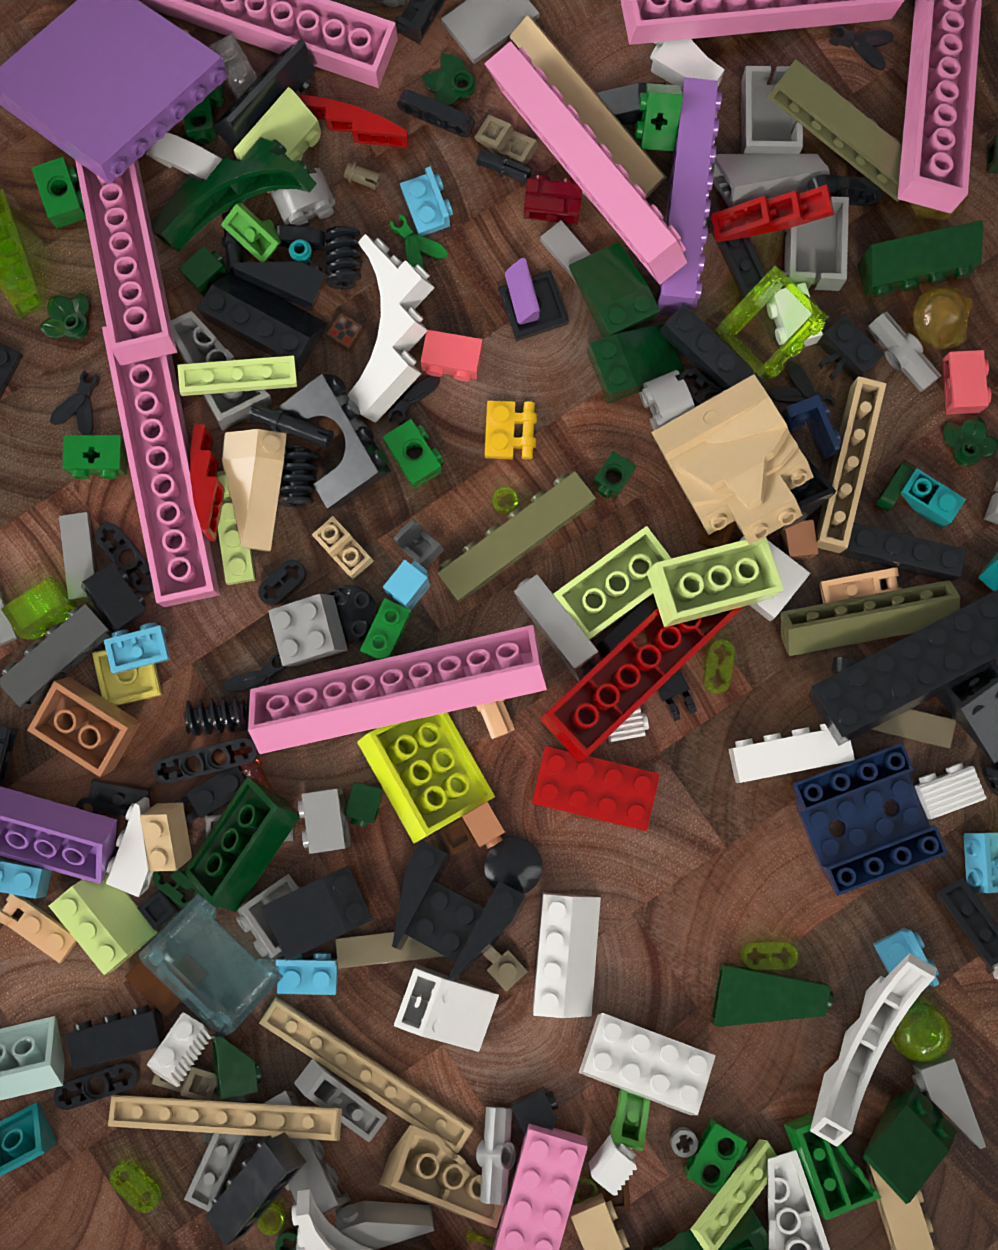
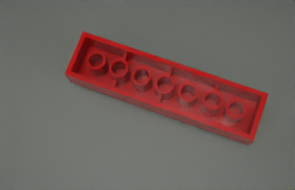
[539,606,744,762]

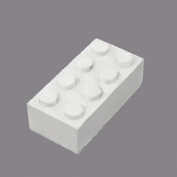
[579,1013,716,1115]

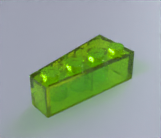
[0,189,44,319]

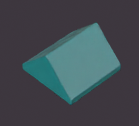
[0,1102,58,1177]

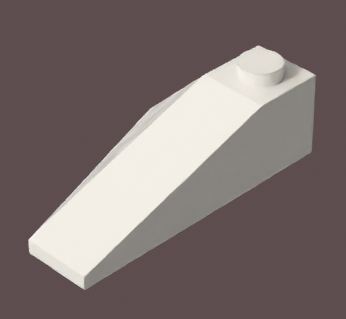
[767,1150,830,1250]

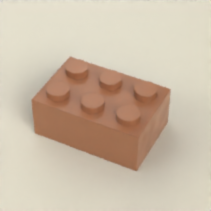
[27,676,141,777]

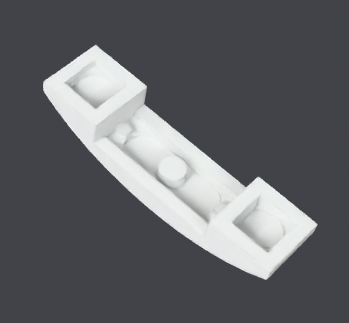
[146,133,245,204]

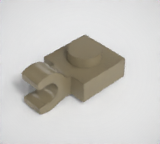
[483,945,528,992]

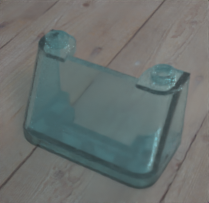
[139,894,283,1037]

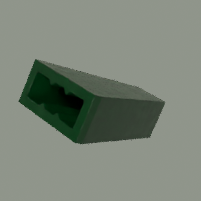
[710,962,833,1027]

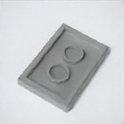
[441,0,539,64]

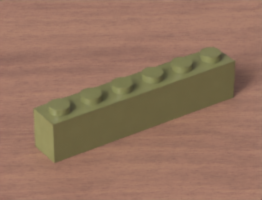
[767,59,902,202]
[437,472,596,604]
[780,580,960,656]

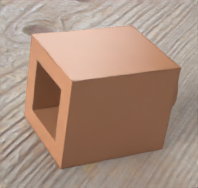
[780,520,818,560]
[462,801,505,849]

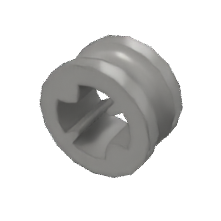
[670,1127,698,1158]

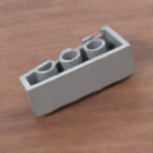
[171,311,272,431]
[263,1091,351,1217]

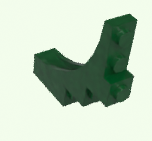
[151,137,317,252]

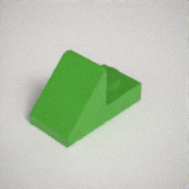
[221,202,281,262]
[609,1089,650,1151]

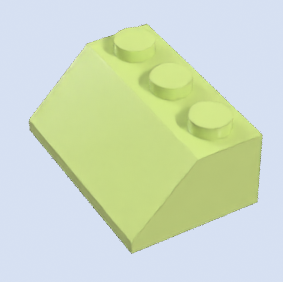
[234,87,321,194]
[49,873,159,975]

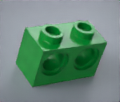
[683,1117,748,1195]

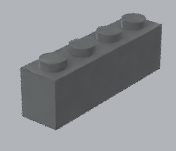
[0,604,113,709]

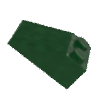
[568,242,660,338]
[587,323,685,404]
[863,1086,957,1204]

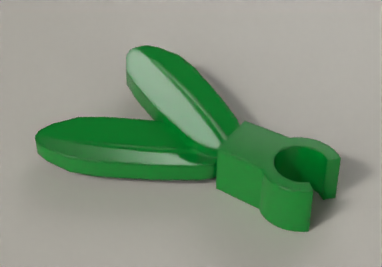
[390,214,448,268]

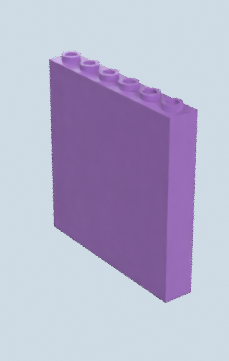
[0,0,228,184]

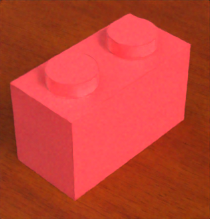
[421,330,483,382]
[942,350,991,415]

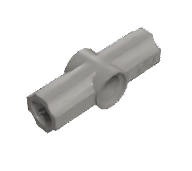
[866,312,942,393]
[476,1107,516,1205]

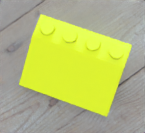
[357,712,495,843]

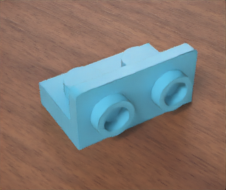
[400,166,453,236]
[104,623,170,674]
[963,832,998,893]
[873,928,939,987]
[276,952,338,995]

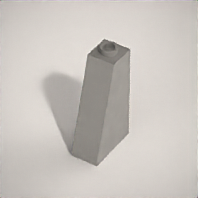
[711,154,830,208]
[514,575,601,682]

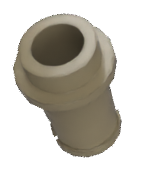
[344,161,381,190]

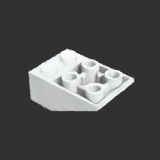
[394,964,499,1052]

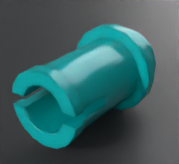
[289,239,312,265]

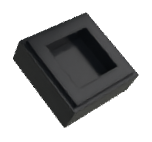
[137,889,180,930]

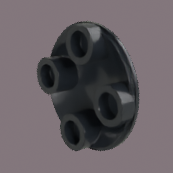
[327,585,376,642]
[484,837,542,894]

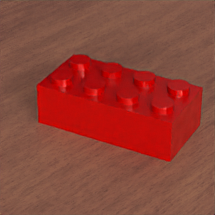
[531,746,660,831]

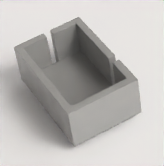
[740,66,803,154]
[783,197,849,291]

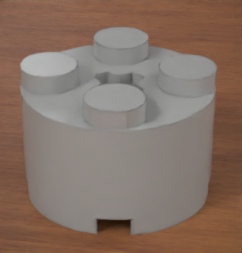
[270,168,336,227]
[639,370,695,430]

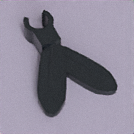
[829,25,894,70]
[768,361,836,406]
[50,370,100,435]
[388,376,440,426]
[224,654,287,715]

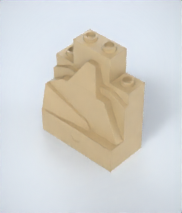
[651,375,813,545]

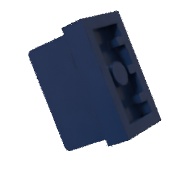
[780,395,841,462]

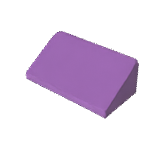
[505,258,540,324]

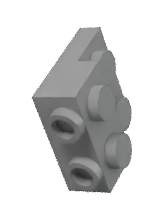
[236,874,299,959]

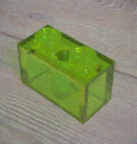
[1,576,75,640]

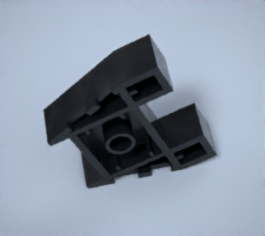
[392,840,528,981]

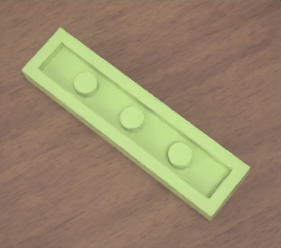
[178,356,297,396]
[217,471,256,585]
[690,1139,777,1250]

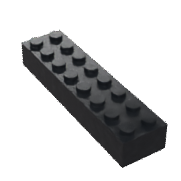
[808,590,998,746]

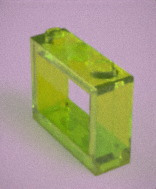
[715,266,829,380]

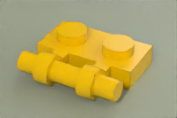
[485,401,537,459]

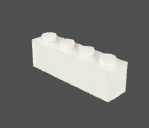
[728,724,855,783]

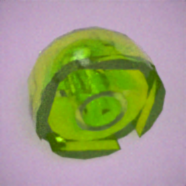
[891,1001,953,1063]

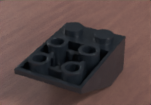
[936,664,998,764]

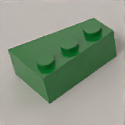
[784,1113,882,1220]

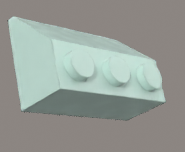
[0,1016,65,1100]

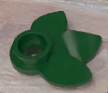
[422,53,476,106]
[39,293,90,340]
[943,416,998,467]

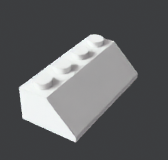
[533,892,601,1018]

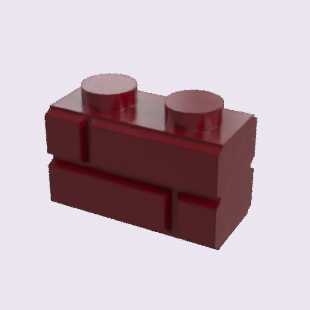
[523,175,582,225]

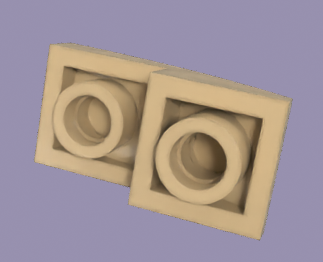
[312,516,374,580]

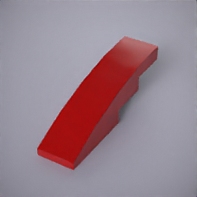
[299,94,409,148]
[711,184,835,242]
[190,424,225,542]

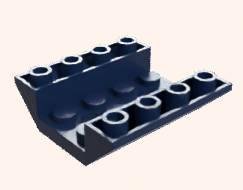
[792,742,948,896]

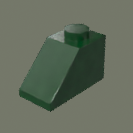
[211,1033,261,1099]

